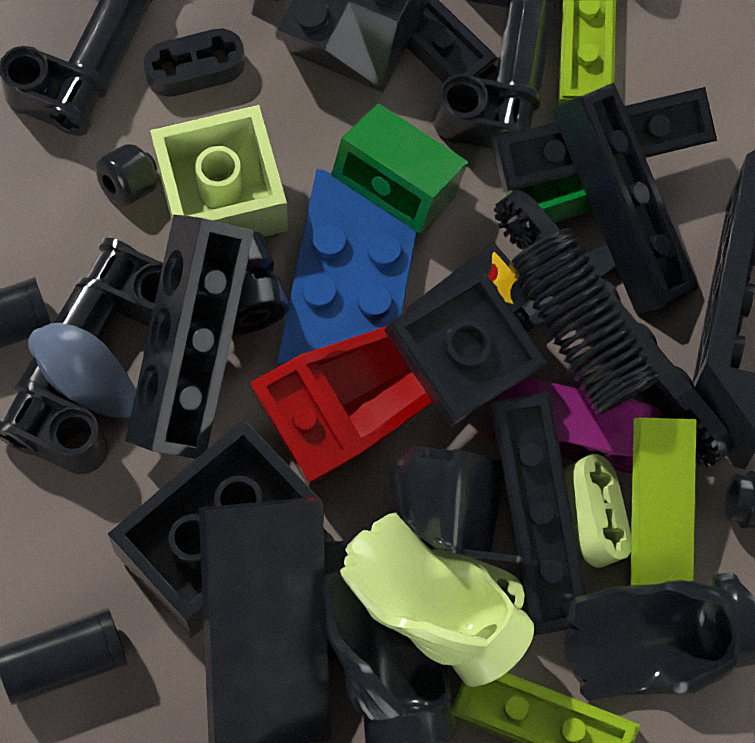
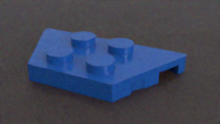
[277,169,416,367]

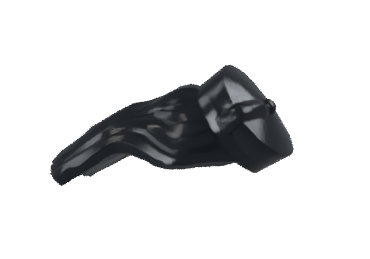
[324,565,456,743]
[564,573,755,701]

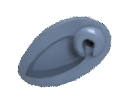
[28,323,136,418]

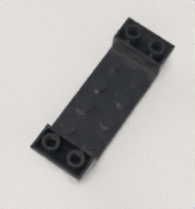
[692,150,755,469]

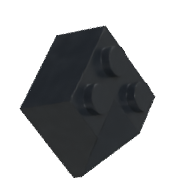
[277,0,430,92]

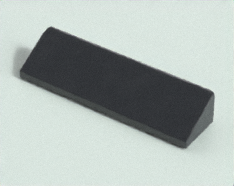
[553,82,699,314]

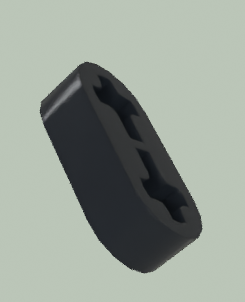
[144,28,245,97]

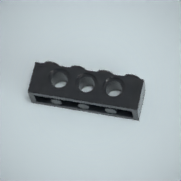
[125,214,254,459]

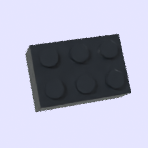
[107,419,324,638]

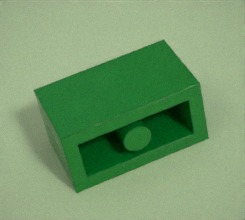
[331,103,468,234]

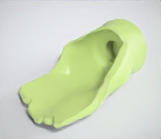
[340,513,534,687]

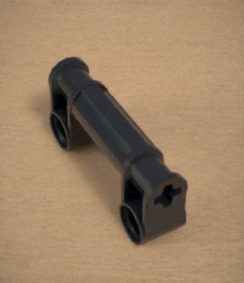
[0,0,153,136]
[433,0,556,149]
[0,237,163,475]

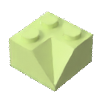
[150,105,289,237]

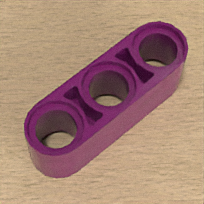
[488,378,663,473]

